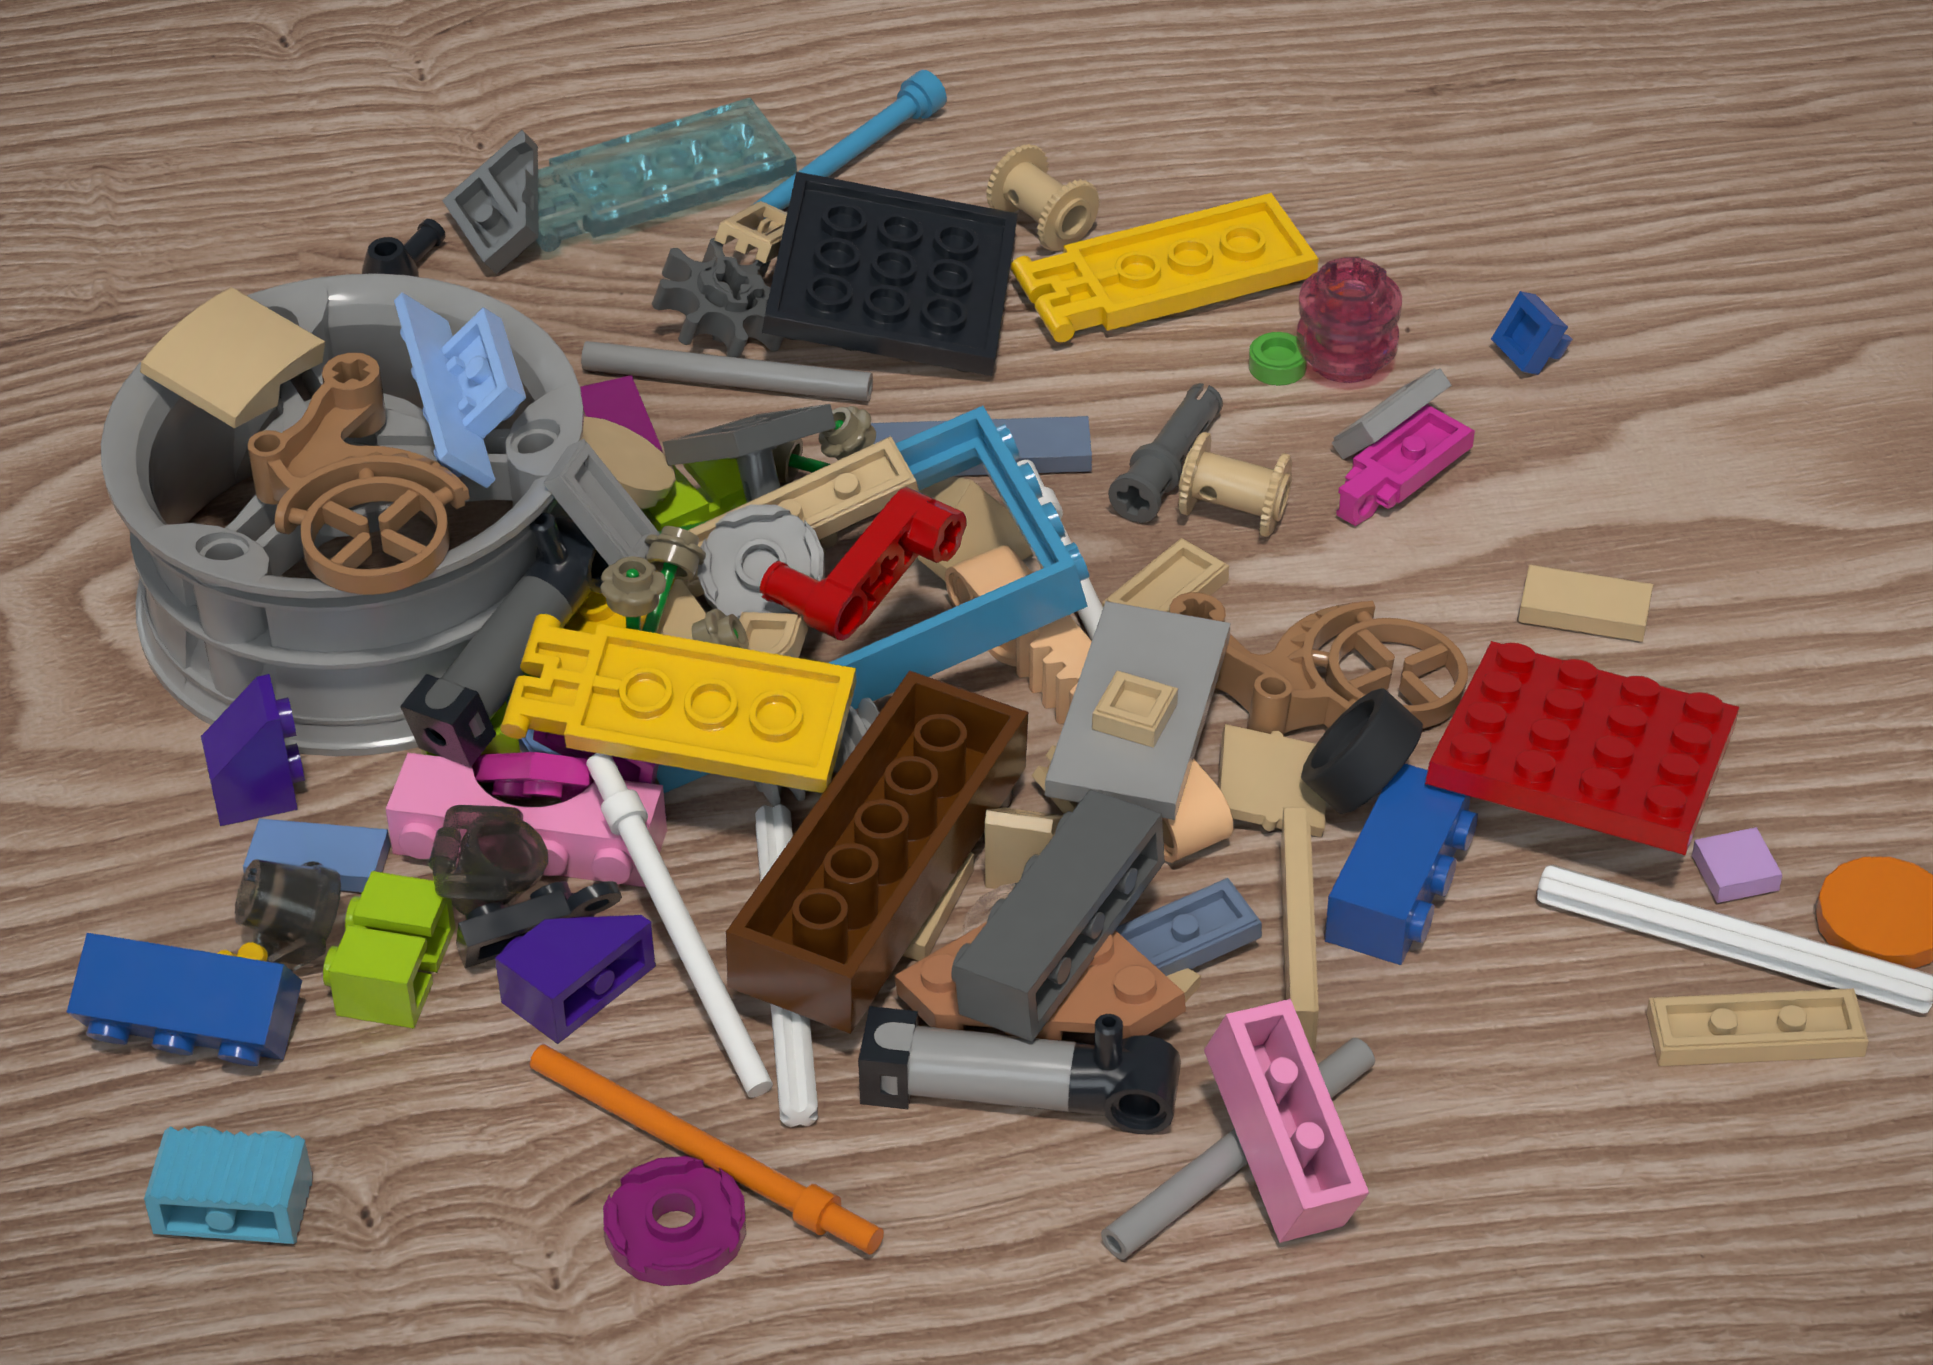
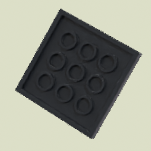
[762,171,1018,376]

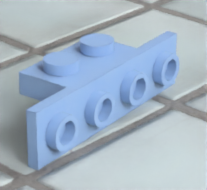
[394,292,526,488]

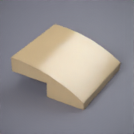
[140,287,325,428]

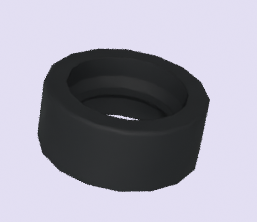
[1301,688,1423,814]

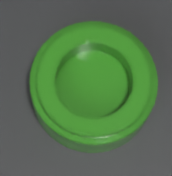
[1249,332,1308,386]

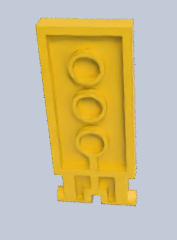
[1011,193,1319,343]
[500,614,857,793]

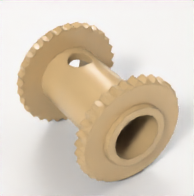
[987,144,1099,252]
[1178,432,1292,537]

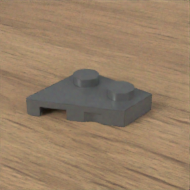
[442,130,539,274]

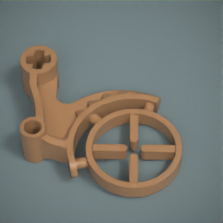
[247,353,470,595]
[1169,592,1468,737]

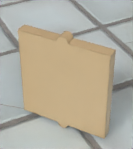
[1218,724,1326,837]

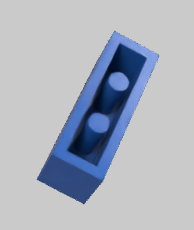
[1325,764,1478,965]
[66,933,302,1066]

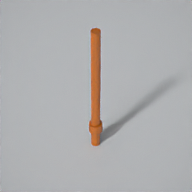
[530,1044,884,1255]

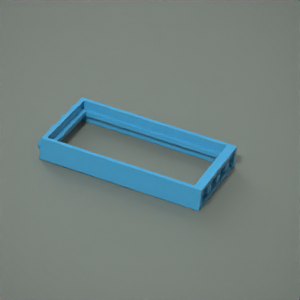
[656,406,1090,794]

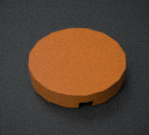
[1816,857,1933,969]

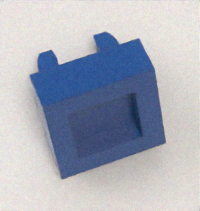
[1491,291,1573,375]

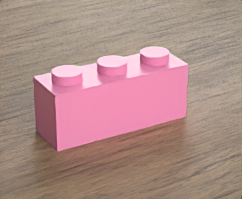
[1204,999,1369,1243]

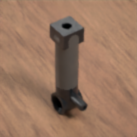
[400,512,609,767]

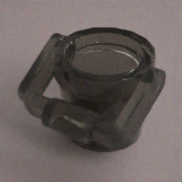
[429,805,549,916]
[234,859,341,972]

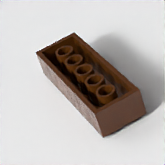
[726,670,1029,1034]

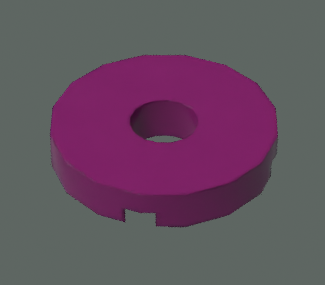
[603,1156,747,1286]

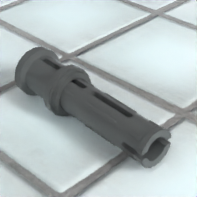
[1108,383,1223,523]

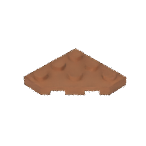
[894,922,1186,1040]

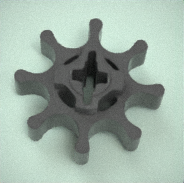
[652,238,784,358]

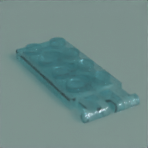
[536,97,797,252]

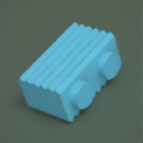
[144,1126,312,1244]

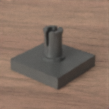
[662,404,836,503]

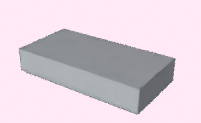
[1331,368,1452,459]
[543,439,660,566]

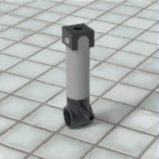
[858,1006,1181,1134]

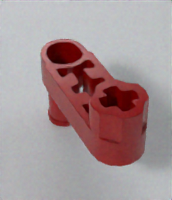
[760,487,967,641]

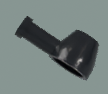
[362,219,446,277]

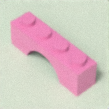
[386,753,667,887]

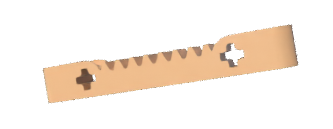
[945,545,1234,863]

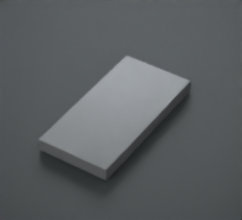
[1045,601,1231,820]

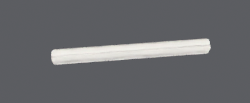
[755,804,818,1127]
[1537,865,1933,1014]

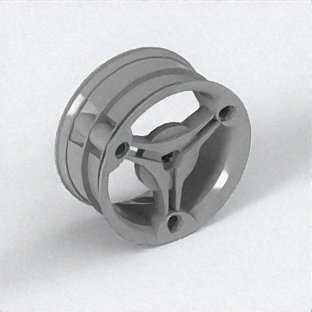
[101,274,584,756]

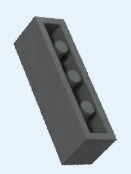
[951,789,1165,1041]

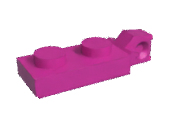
[1336,404,1475,526]

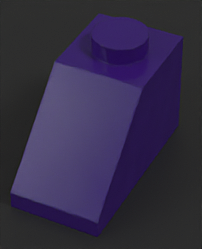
[495,915,656,1044]

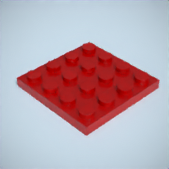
[1425,641,1740,855]

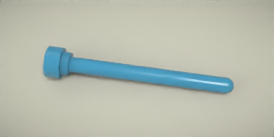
[752,70,947,219]

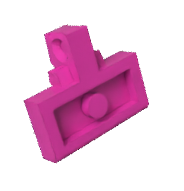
[472,752,594,802]

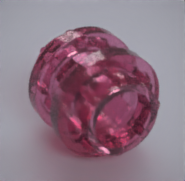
[1296,257,1402,383]

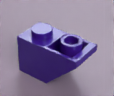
[201,674,305,826]

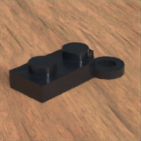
[456,881,622,969]

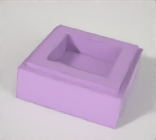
[1692,827,1782,903]

